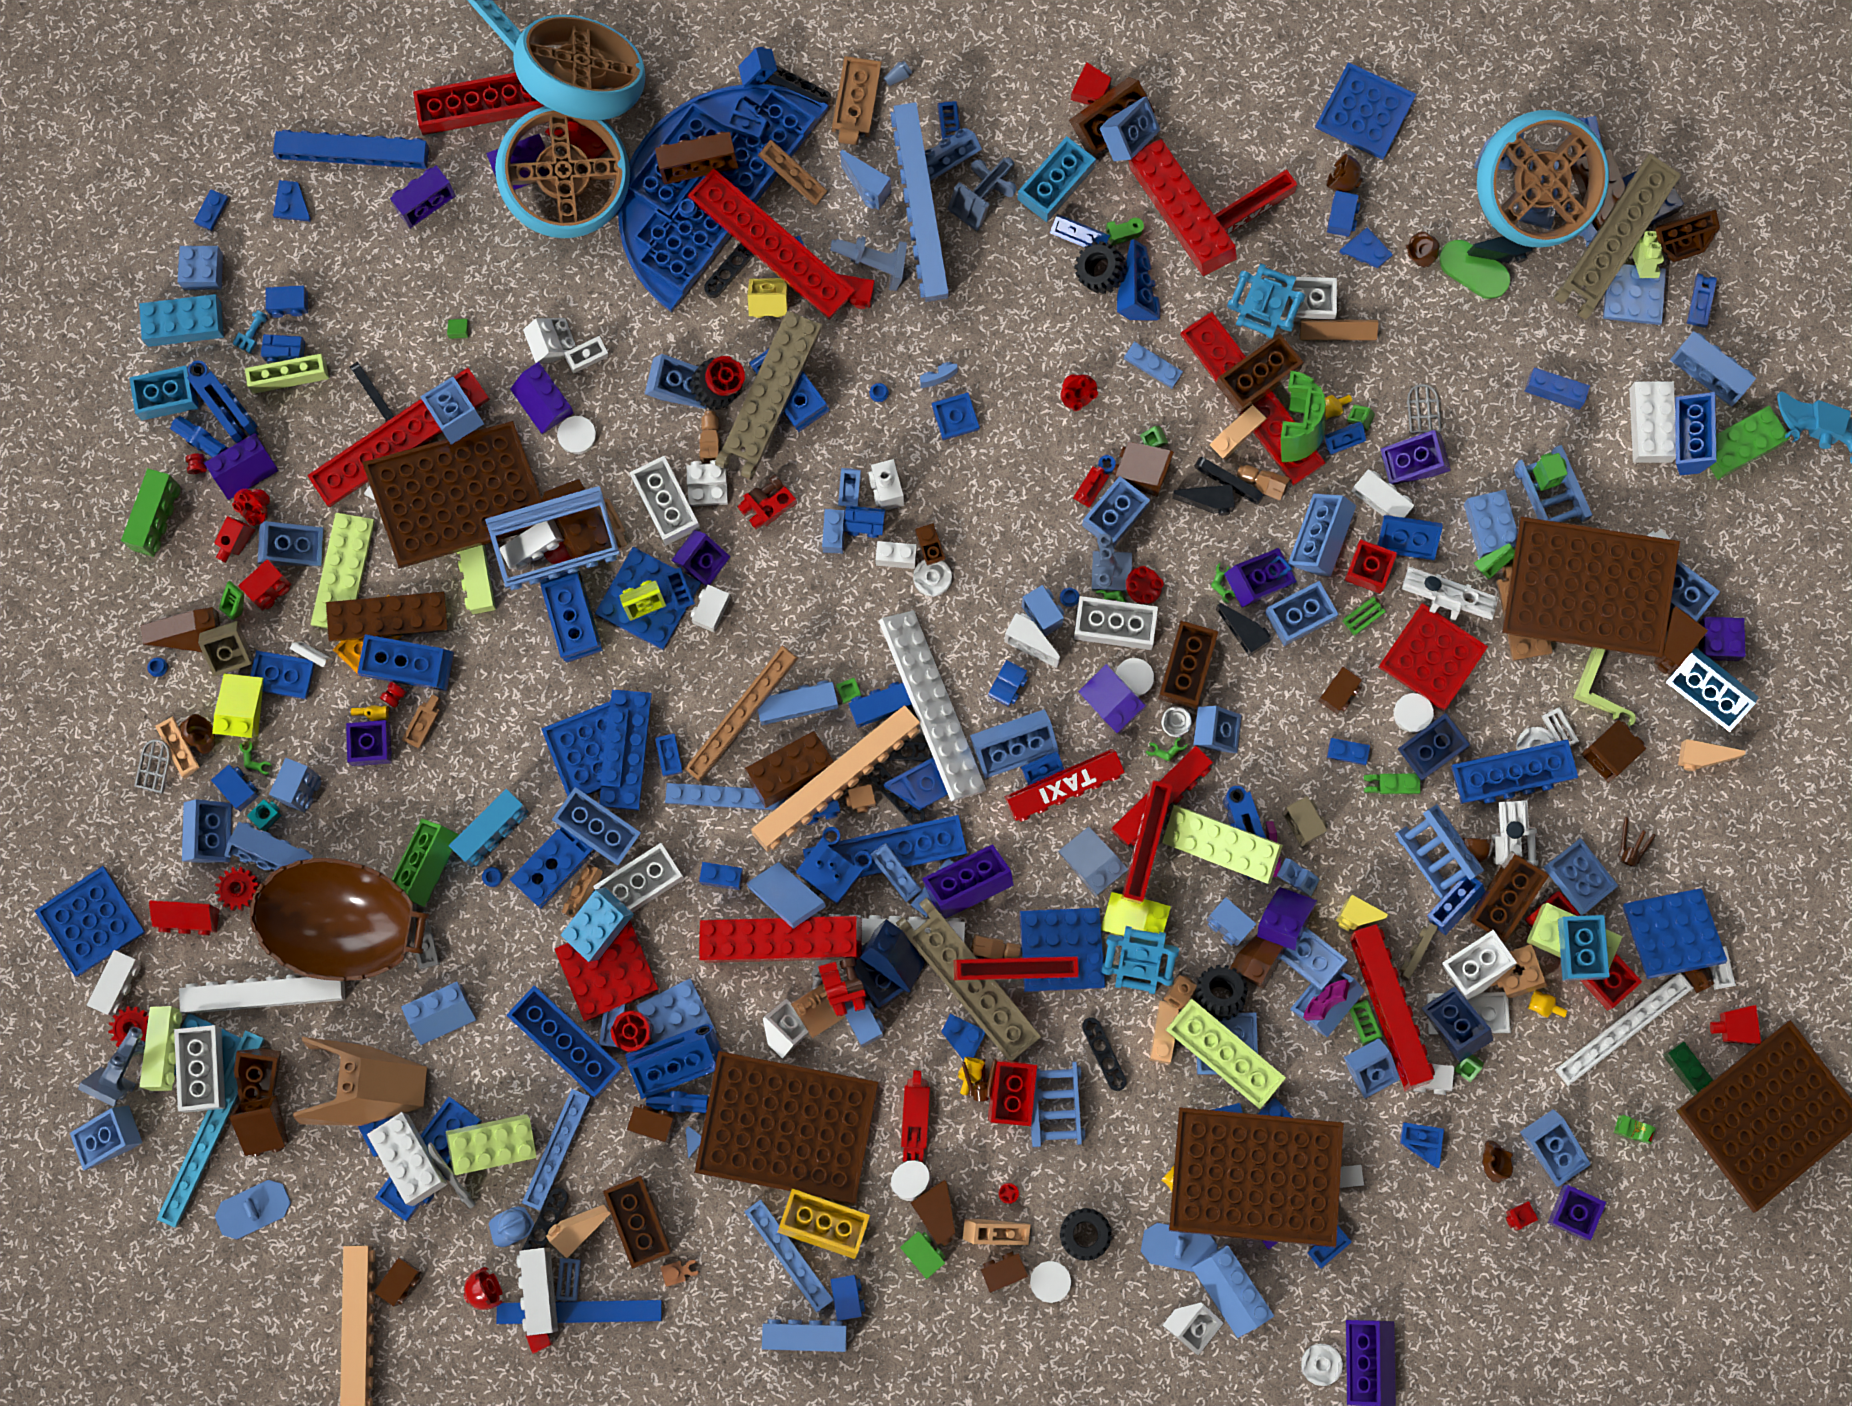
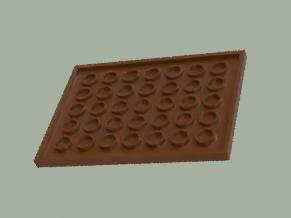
[363,421,542,569]
[1502,517,1680,659]
[1676,1020,1852,1213]
[694,1051,878,1203]
[1169,1107,1344,1248]

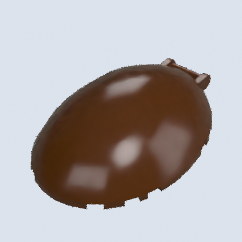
[250,858,429,981]

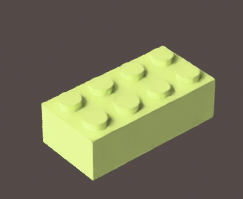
[1527,903,1623,968]
[446,1114,537,1175]

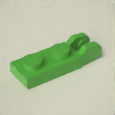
[1364,774,1420,794]

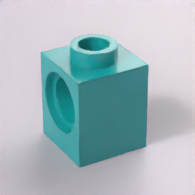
[247,799,282,831]

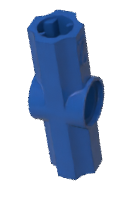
[170,415,228,458]
[646,1091,709,1113]

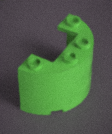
[1281,371,1326,462]

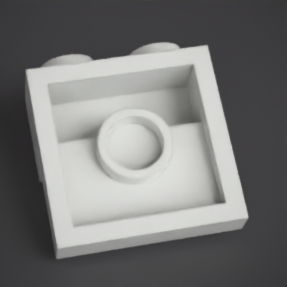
[686,460,728,507]

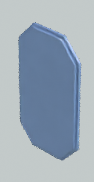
[215,1180,291,1239]
[1141,1223,1217,1272]

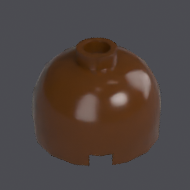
[1326,154,1362,193]
[1462,838,1493,863]

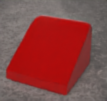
[526,1333,553,1354]

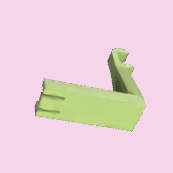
[1573,648,1636,726]

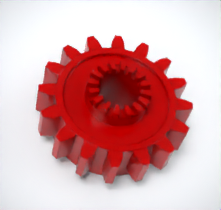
[215,867,260,911]
[108,1006,149,1047]

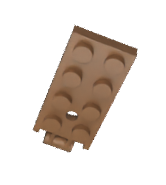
[832,56,882,145]
[1497,564,1553,661]

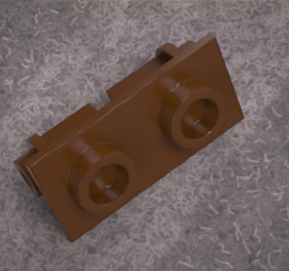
[1684,968,1714,994]

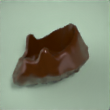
[1406,231,1440,268]
[180,714,215,754]
[1482,1140,1513,1183]

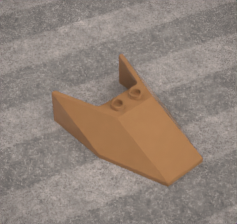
[293,1037,428,1126]

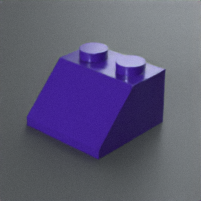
[671,530,731,587]

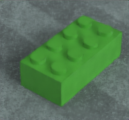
[1710,405,1790,480]
[121,468,180,557]

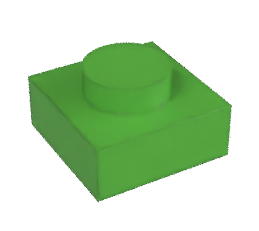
[836,678,862,704]

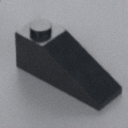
[1467,236,1533,263]
[1172,484,1235,516]
[1216,603,1270,657]

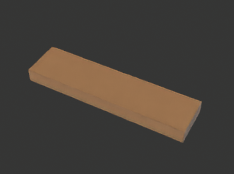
[758,140,828,206]
[1299,320,1378,340]

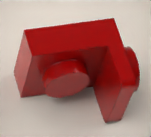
[1505,1201,1538,1230]

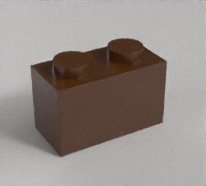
[1318,666,1362,715]
[980,1251,1028,1293]
[374,1258,421,1307]

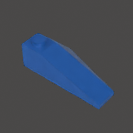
[1117,239,1160,321]

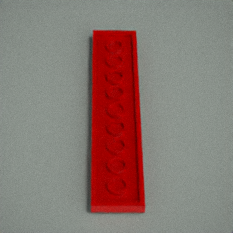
[688,168,855,320]
[1180,312,1326,486]
[307,368,490,508]

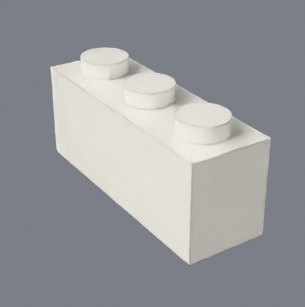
[1351,469,1414,518]
[500,520,564,571]
[87,950,141,1016]

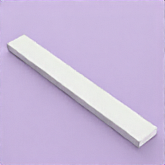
[1555,973,1693,1086]

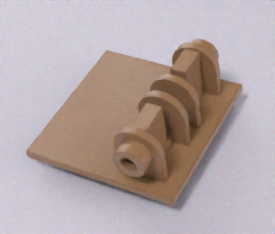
[791,984,846,1038]

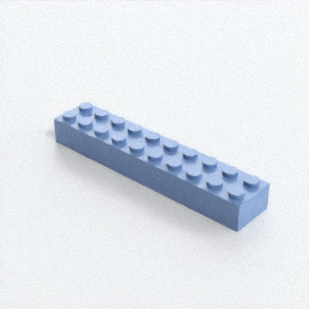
[890,102,948,302]

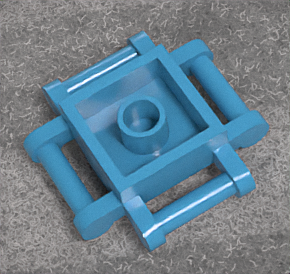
[1227,263,1306,339]
[1101,926,1180,995]

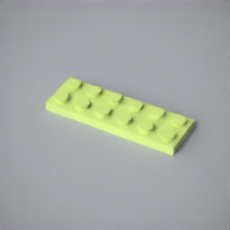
[311,513,375,629]
[1162,805,1283,884]
[1165,999,1286,1109]

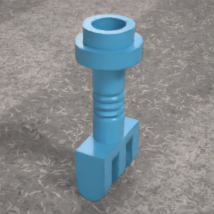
[233,310,267,354]

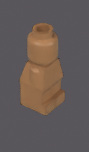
[699,411,720,463]
[1237,465,1291,500]
[971,934,1022,959]

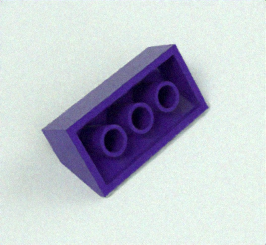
[922,844,1014,919]
[1346,1320,1396,1406]

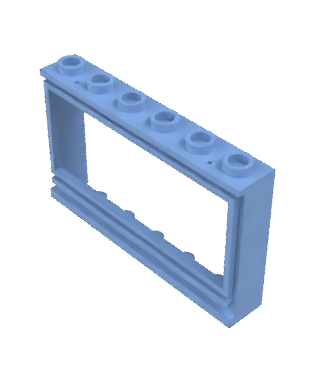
[485,486,620,591]

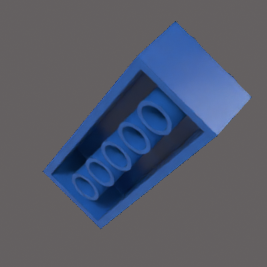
[506,985,625,1099]

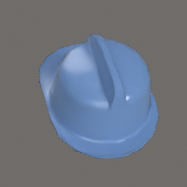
[489,1206,534,1247]

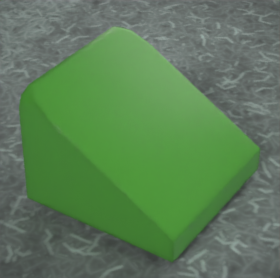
[447,319,468,339]
[1347,405,1375,431]
[1140,426,1168,448]
[1454,1054,1484,1082]

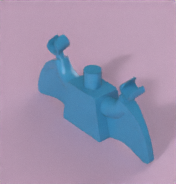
[1777,392,1852,463]

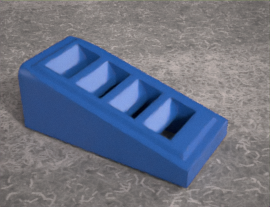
[937,101,960,140]
[662,567,695,611]

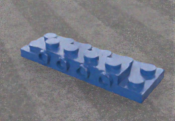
[597,689,652,811]
[1451,739,1578,804]
[374,1097,482,1222]

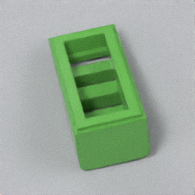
[1474,543,1515,579]
[219,581,244,620]
[1349,1000,1382,1046]

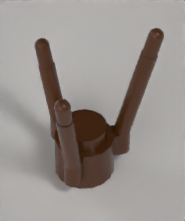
[1618,817,1656,867]
[962,1059,997,1102]

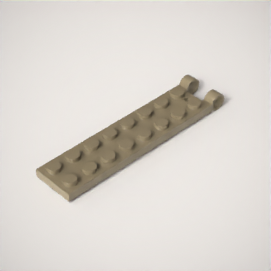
[1554,153,1681,320]
[715,311,823,480]
[896,897,1041,1061]

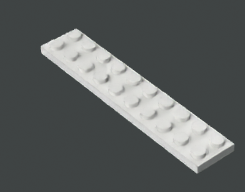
[879,611,986,801]

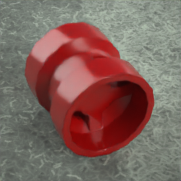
[379,681,407,709]

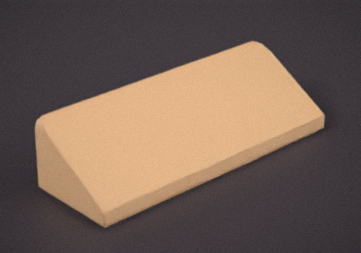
[155,716,200,779]

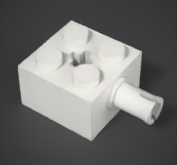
[868,459,904,510]

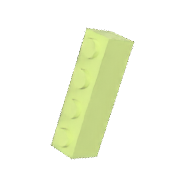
[245,354,329,394]
[457,545,496,614]
[140,1006,182,1091]

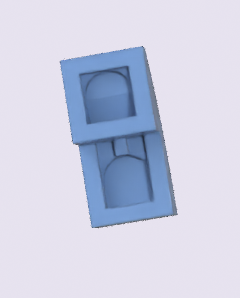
[1277,858,1320,896]

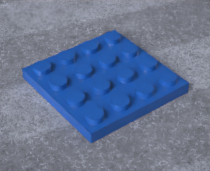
[1315,62,1416,160]
[595,547,701,651]
[541,701,611,797]
[34,866,146,977]
[1622,888,1727,979]
[1019,908,1105,992]

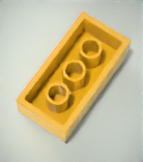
[777,1189,870,1259]

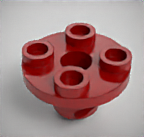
[1060,374,1098,411]
[232,488,270,526]

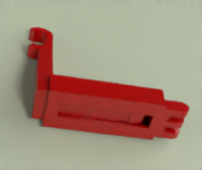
[901,1070,930,1163]

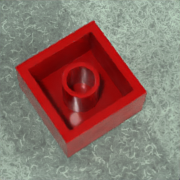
[1344,539,1397,594]
[238,559,292,611]

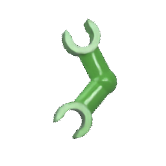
[1211,563,1235,604]
[1096,590,1126,602]
[1145,737,1187,761]
[239,742,272,775]

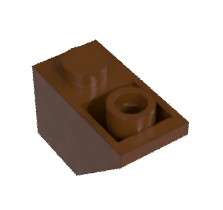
[915,523,946,566]

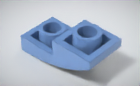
[920,362,958,388]

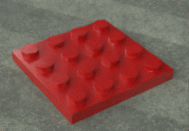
[1378,603,1488,711]
[554,920,659,1023]

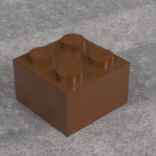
[626,1104,677,1143]

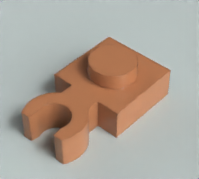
[661,1260,699,1287]

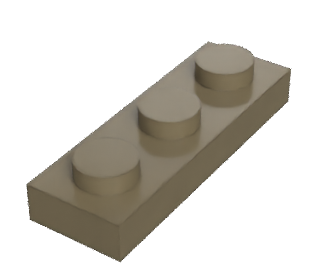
[1399,923,1438,981]

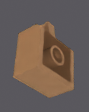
[1488,944,1548,998]

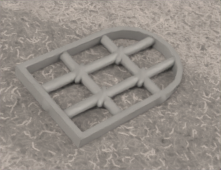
[1406,384,1441,433]
[134,740,171,793]

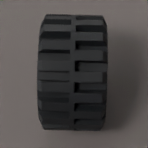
[1074,241,1127,294]
[690,357,743,410]
[1195,965,1248,1021]
[1060,1208,1112,1261]

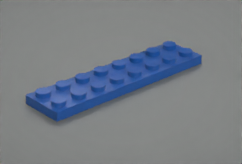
[803,815,967,886]

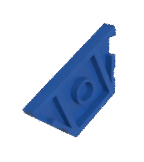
[884,758,948,810]

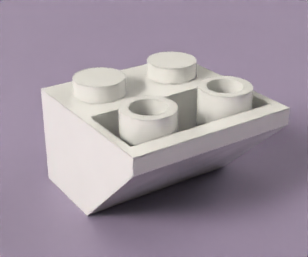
[523,318,576,363]

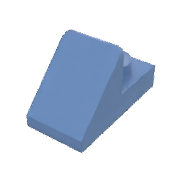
[838,468,861,506]
[686,1126,701,1158]

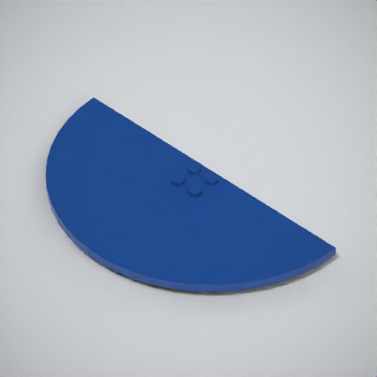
[618,84,829,313]

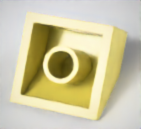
[748,278,788,318]
[1335,895,1388,931]

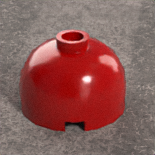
[705,356,745,396]
[611,1011,653,1052]
[464,1267,503,1310]

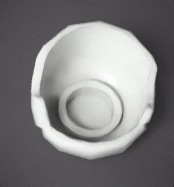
[1161,706,1192,737]

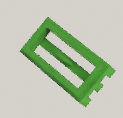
[1342,596,1386,636]

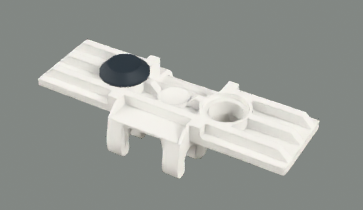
[1402,567,1499,620]
[1492,800,1539,865]

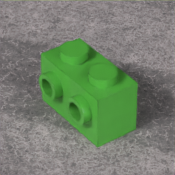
[1532,453,1568,491]
[900,1231,945,1279]

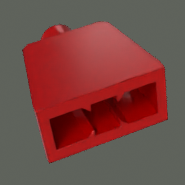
[1071,62,1112,105]
[214,516,256,563]
[1710,1005,1761,1045]

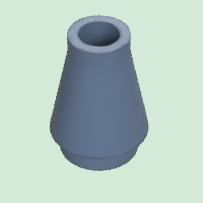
[883,61,912,87]

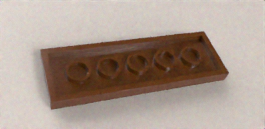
[326,591,448,642]

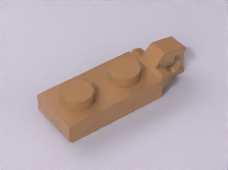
[595,498,627,551]
[402,695,441,749]
[562,864,603,918]

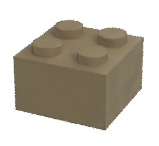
[198,621,252,677]
[1282,796,1328,848]

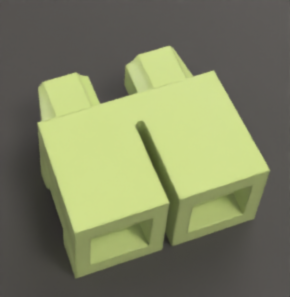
[1632,231,1664,278]

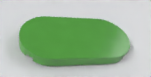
[1439,240,1510,299]

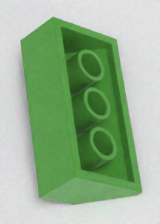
[392,818,459,907]

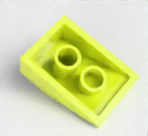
[619,580,666,621]
[212,673,264,738]
[1101,892,1171,937]

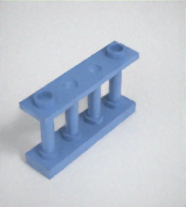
[1514,445,1592,523]
[1395,804,1484,900]
[1031,1062,1085,1147]

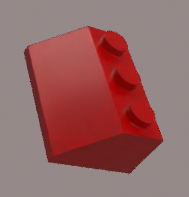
[149,900,220,936]
[988,1059,1037,1126]

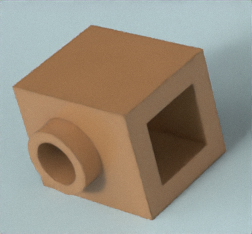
[845,784,876,814]
[1163,975,1197,1010]

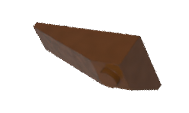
[140,607,220,653]
[1230,934,1286,989]
[234,1048,282,1103]

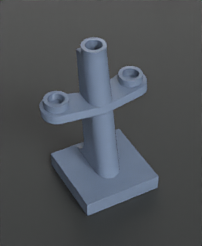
[947,157,1016,231]
[830,236,907,291]
[1091,534,1132,592]
[78,1027,145,1107]

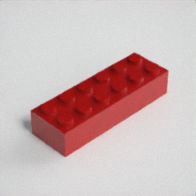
[1524,890,1642,1011]

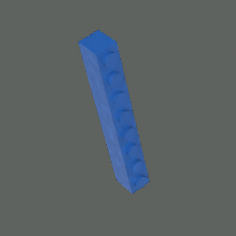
[273,129,429,169]

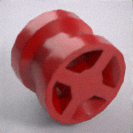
[185,453,207,475]
[998,1183,1019,1204]

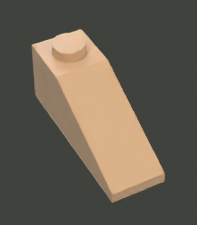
[1210,405,1267,460]
[1678,739,1746,771]
[1149,1001,1179,1064]
[546,1205,611,1258]
[963,1219,1030,1245]

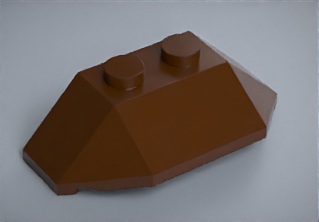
[1655,209,1720,262]

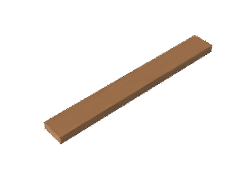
[685,645,799,782]

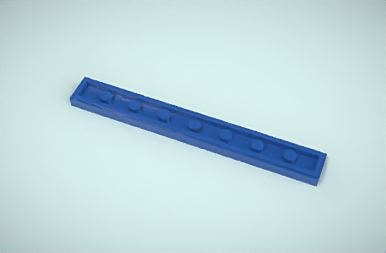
[496,1300,662,1324]

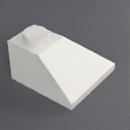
[763,999,809,1059]
[1163,1303,1223,1355]

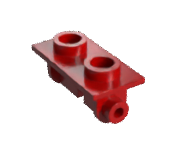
[1073,466,1109,508]

